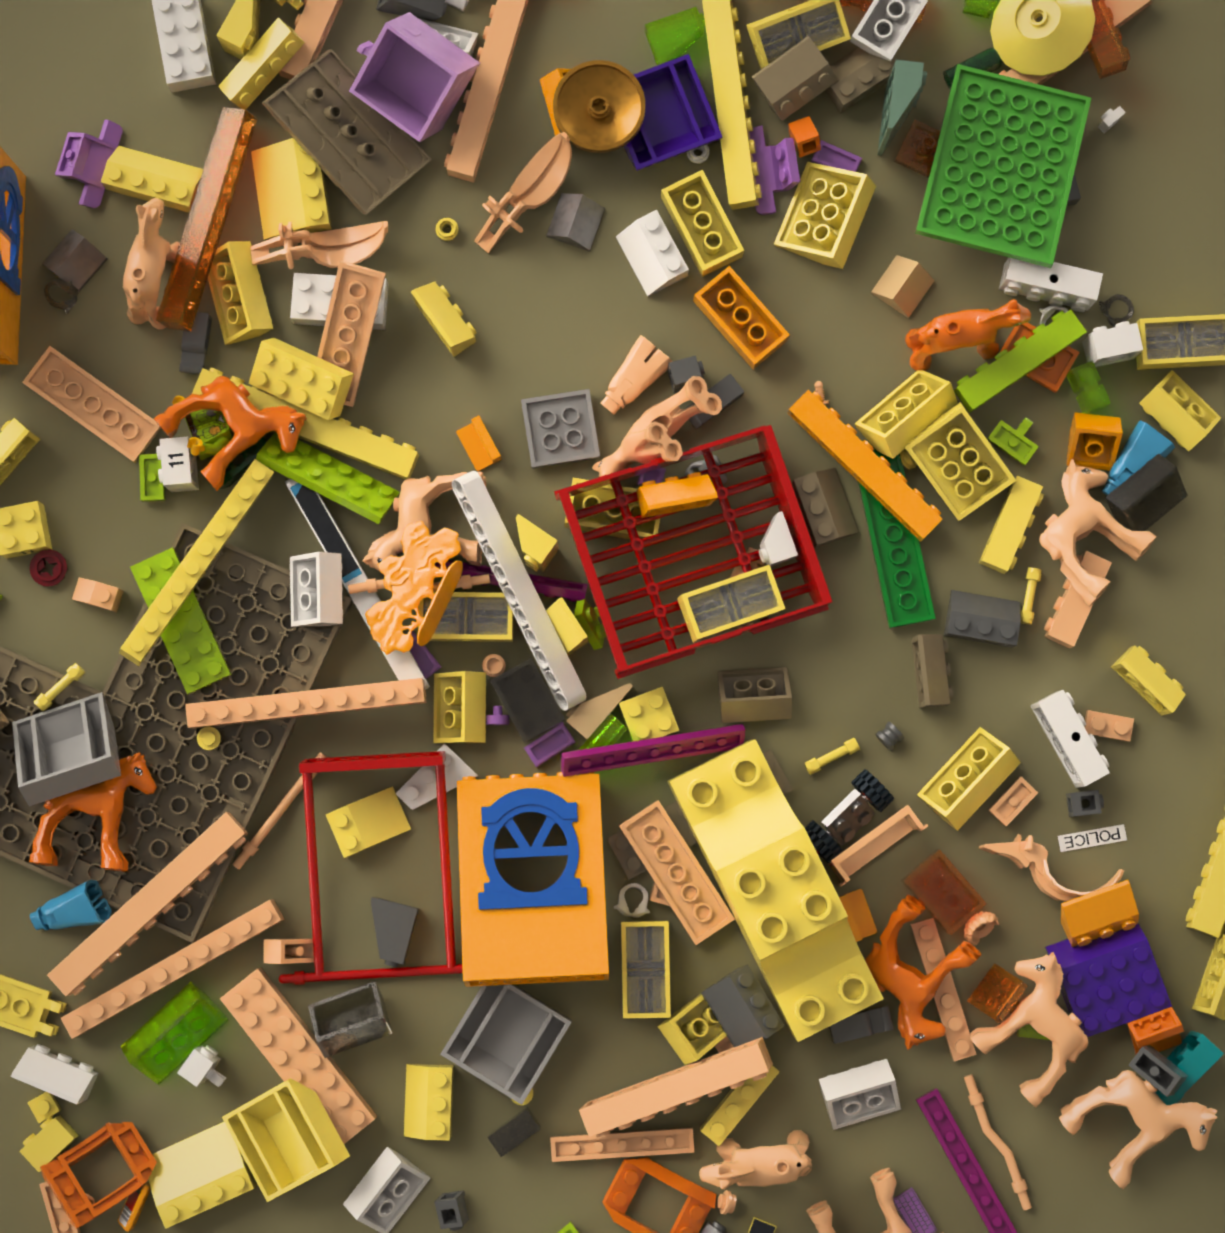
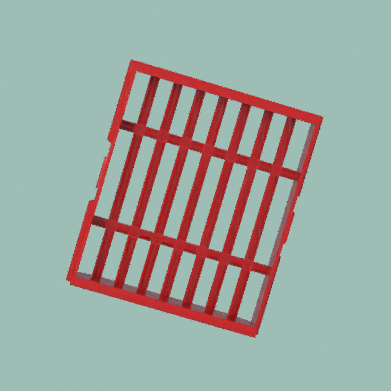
[554,425,833,679]

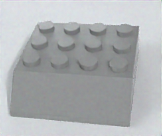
[12,692,121,806]
[440,985,572,1105]

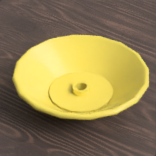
[990,0,1096,76]

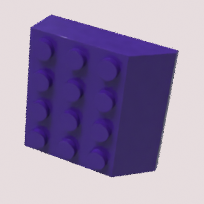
[624,54,723,171]
[1045,924,1172,1037]

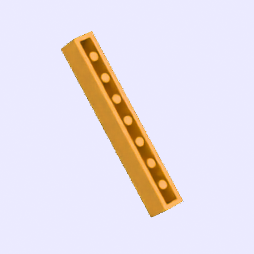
[787,390,943,542]

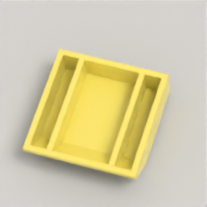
[222,1078,350,1202]

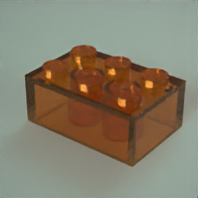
[901,849,987,935]

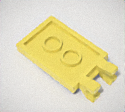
[0,974,67,1038]

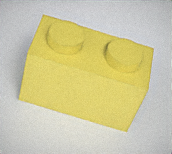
[19,1115,79,1172]

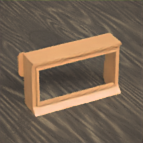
[828,805,928,887]

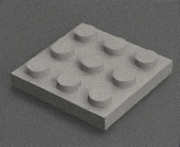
[521,389,600,469]

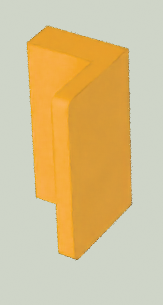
[456,416,502,472]
[839,889,877,942]

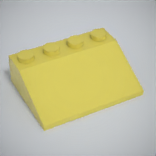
[251,138,332,241]
[774,162,876,269]
[905,402,1016,521]
[1192,921,1225,1020]
[148,1122,258,1229]

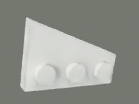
[396,743,478,810]

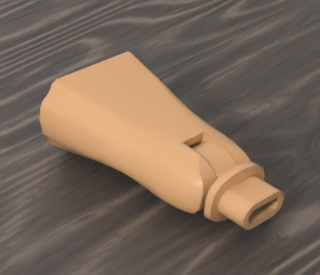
[600,335,673,415]

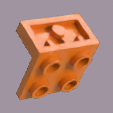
[1127,1007,1184,1054]

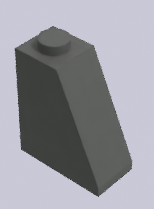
[376,0,447,22]
[371,897,419,967]

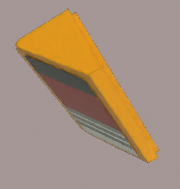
[118,1182,151,1232]

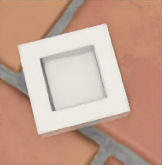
[1098,106,1126,133]

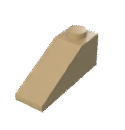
[566,683,633,741]

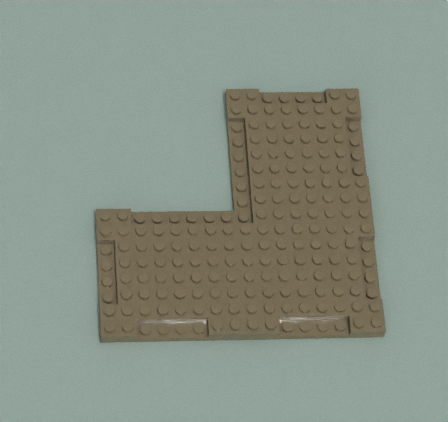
[0,523,353,943]

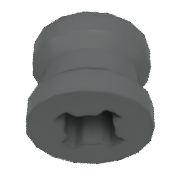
[875,722,905,751]

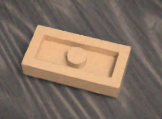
[1084,710,1134,742]
[988,776,1038,827]

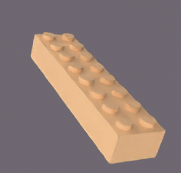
[220,967,377,1144]
[579,1037,773,1139]

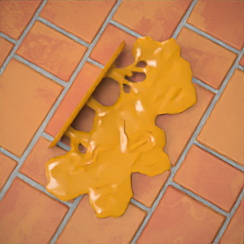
[365,521,463,655]

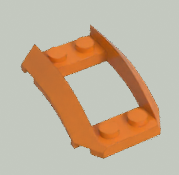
[40,1122,157,1229]
[602,1157,716,1233]

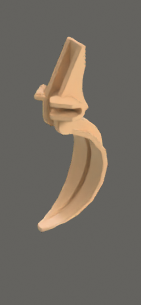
[474,132,572,254]
[250,221,388,269]
[979,834,1124,902]

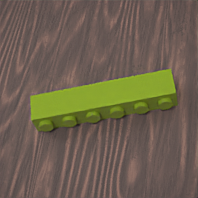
[954,310,1087,414]

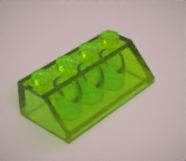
[120,981,229,1085]

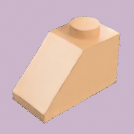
[72,577,124,613]
[264,938,314,964]

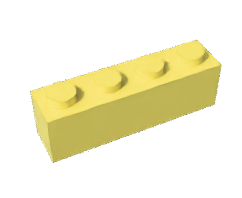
[218,18,305,111]
[979,476,1044,574]
[700,1065,780,1146]

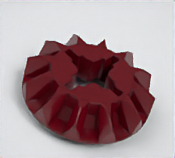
[30,549,68,587]

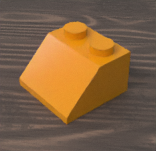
[1066,412,1123,471]

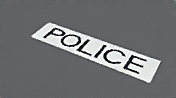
[1058,824,1127,852]

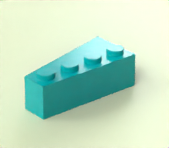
[1155,1031,1224,1105]

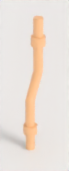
[348,574,490,594]
[232,752,327,870]
[964,1074,1032,1210]

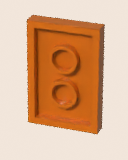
[999,322,1080,393]

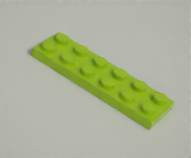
[256,432,400,524]
[130,547,232,695]

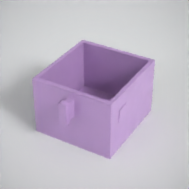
[349,12,480,142]

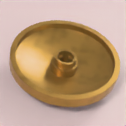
[553,60,645,153]

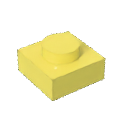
[28,1092,61,1123]

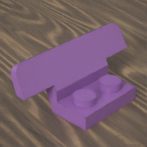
[55,120,123,208]
[749,125,800,215]

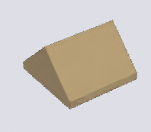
[871,255,934,318]

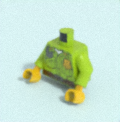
[172,395,232,460]

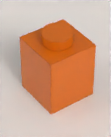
[788,116,821,158]

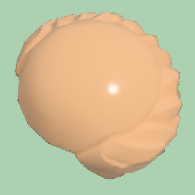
[963,911,999,945]

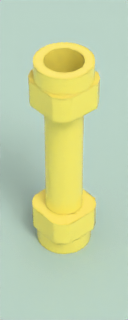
[1020,567,1042,625]
[34,663,86,712]
[804,738,860,775]

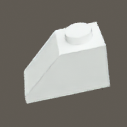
[759,511,798,567]

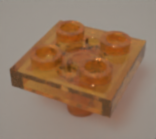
[894,119,940,178]
[967,963,1028,1024]

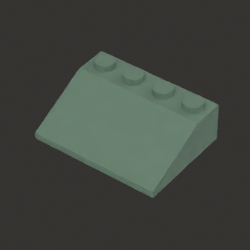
[877,59,927,156]

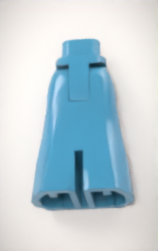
[1102,420,1175,502]
[30,879,111,930]

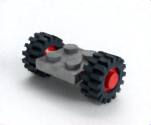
[805,769,894,863]

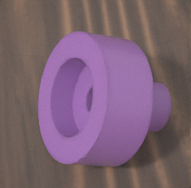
[486,706,509,725]

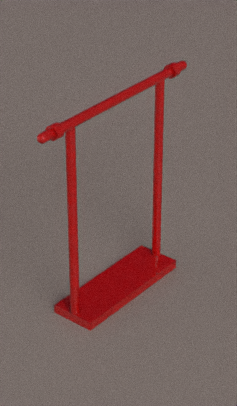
[278,751,463,985]

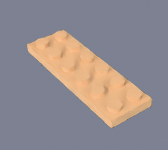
[317,261,386,407]
[22,346,161,463]
[619,800,735,945]

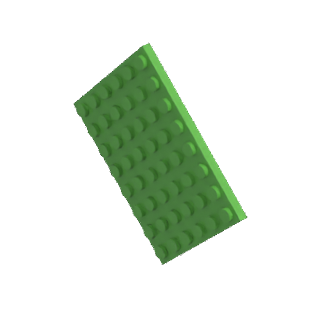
[915,64,1091,268]

